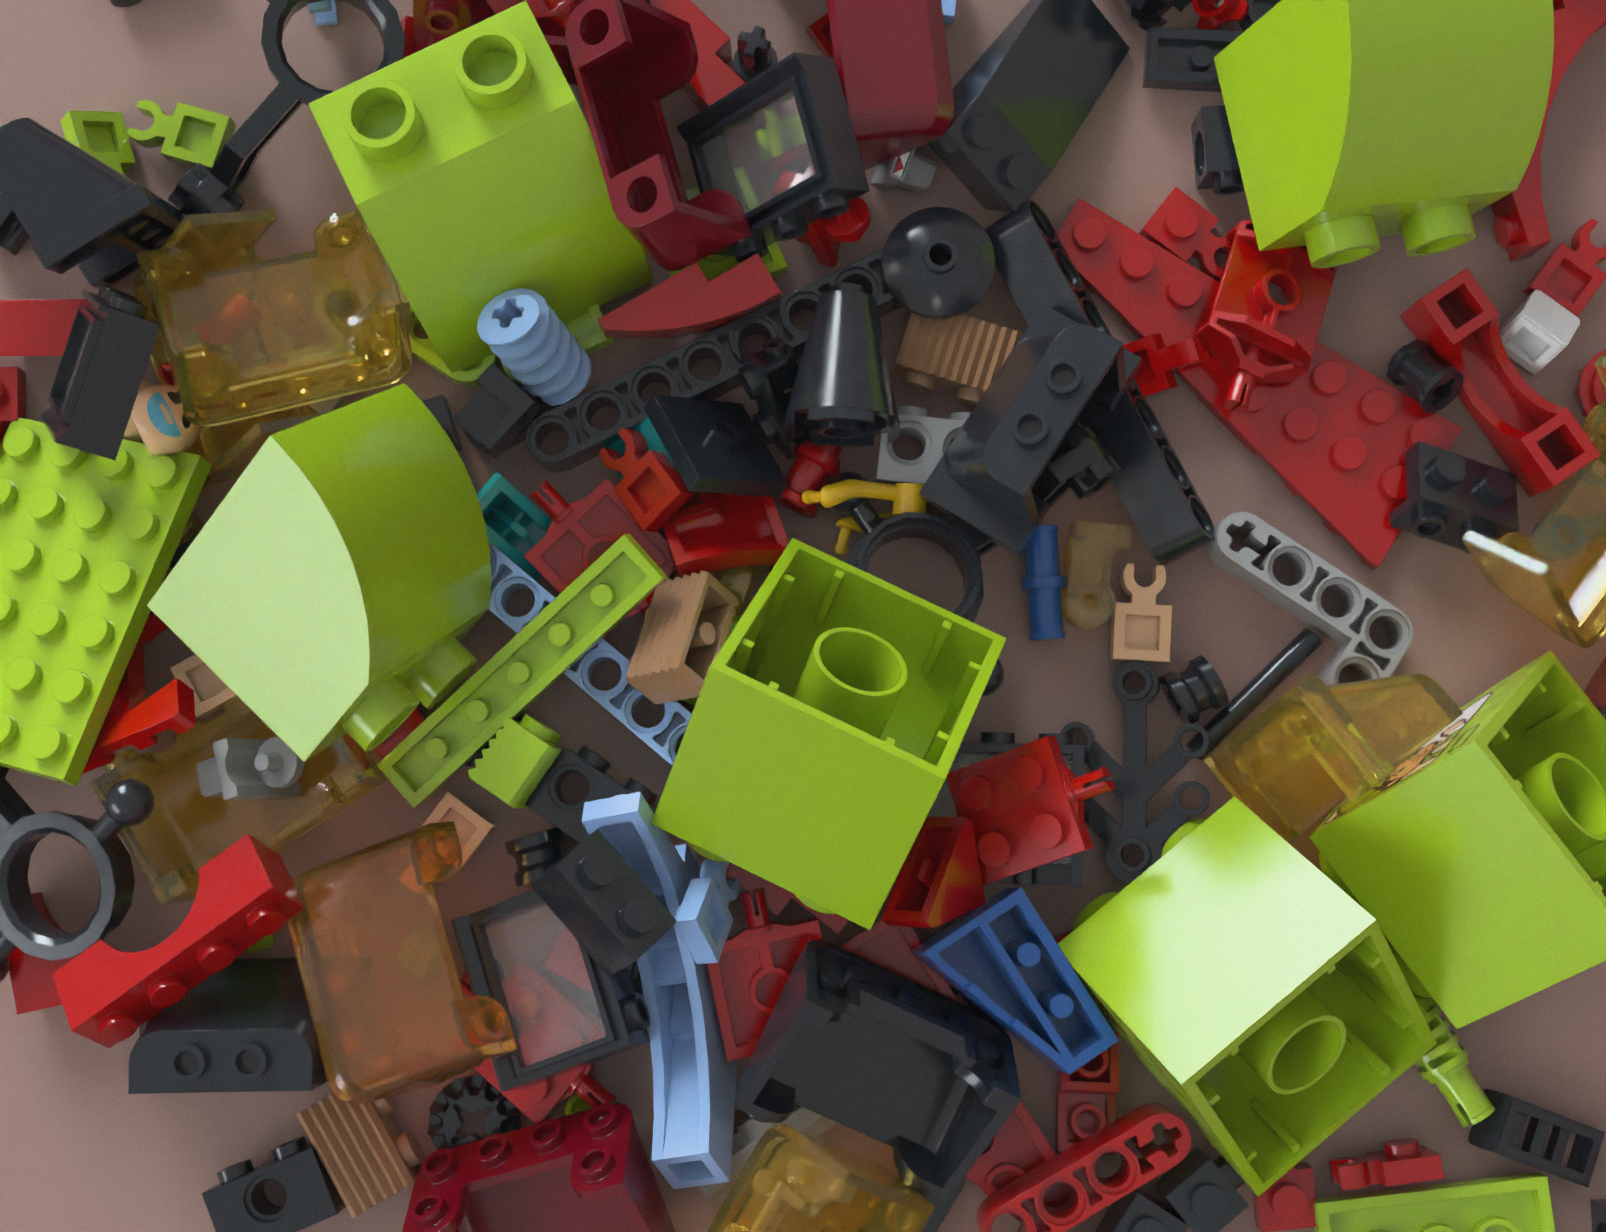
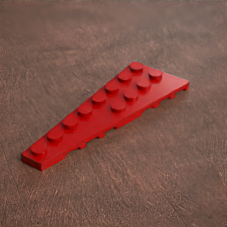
[1057,198,1462,570]

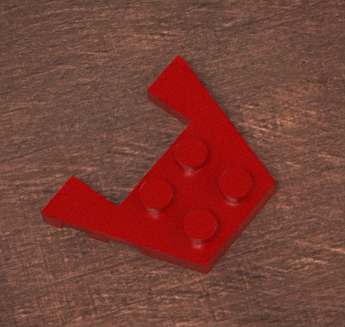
[56,569,196,784]

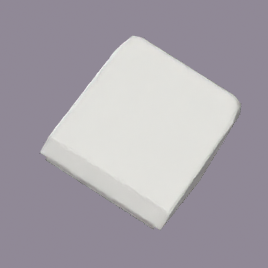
[1499,289,1580,375]

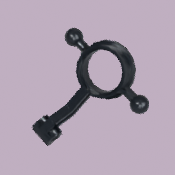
[168,0,405,238]
[829,425,1121,697]
[0,766,154,982]

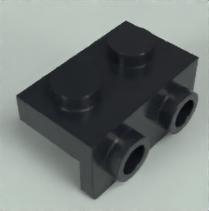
[1390,441,1519,556]

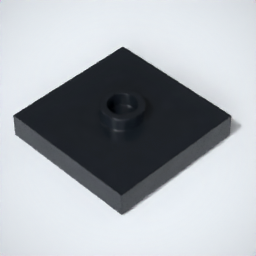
[644,394,789,497]

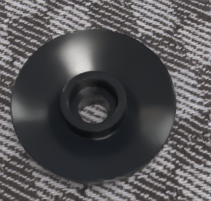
[882,207,995,319]

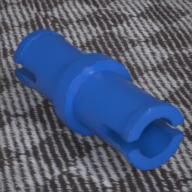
[1021,525,1066,640]

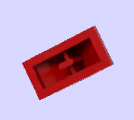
[881,817,986,928]

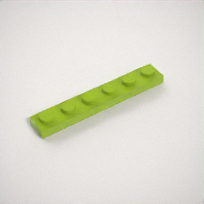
[376,534,668,808]

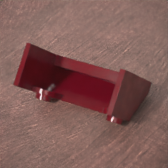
[772,0,954,173]

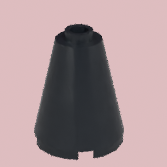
[784,283,900,447]

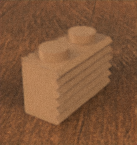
[893,312,1023,408]
[626,570,739,705]
[296,1074,424,1218]

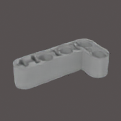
[1206,512,1413,708]

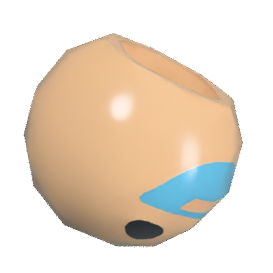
[130,384,202,456]

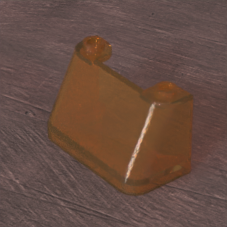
[287,821,517,1104]

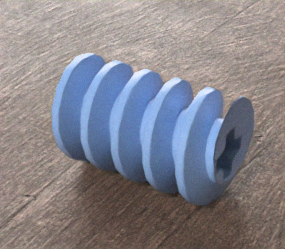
[477,288,591,406]

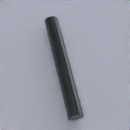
[1185,628,1322,761]

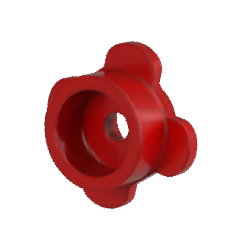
[1192,0,1249,30]

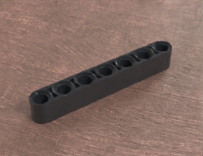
[984,199,1215,566]

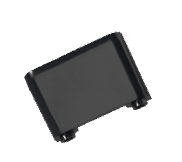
[736,940,1021,1201]

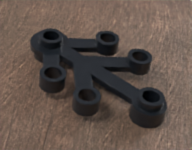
[1060,661,1211,883]

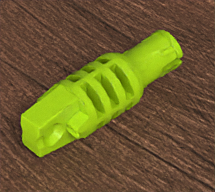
[1412,992,1495,1127]

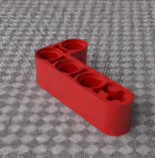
[976,1102,1192,1232]

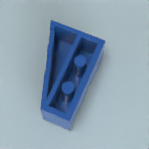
[910,887,1119,1074]

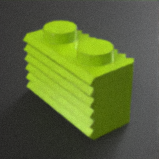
[468,714,562,809]

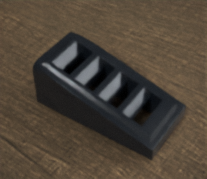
[1468,1089,1605,1188]

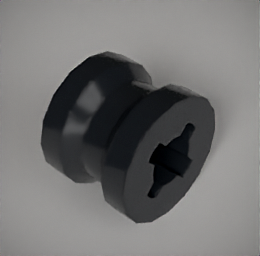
[1159,655,1229,724]
[504,827,563,887]

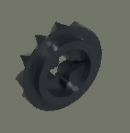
[427,1075,521,1150]

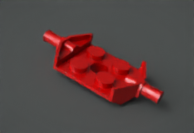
[1196,219,1337,413]

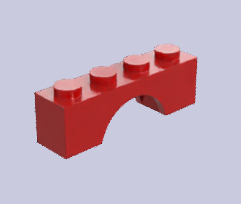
[1400,268,1601,498]
[52,834,304,1048]

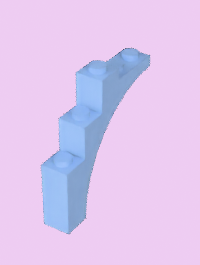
[582,792,738,1189]

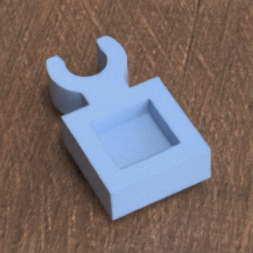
[675,858,741,964]

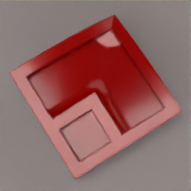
[663,477,789,578]

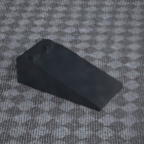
[927,0,1130,213]

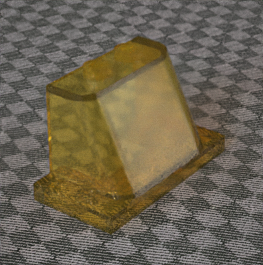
[1204,671,1463,842]

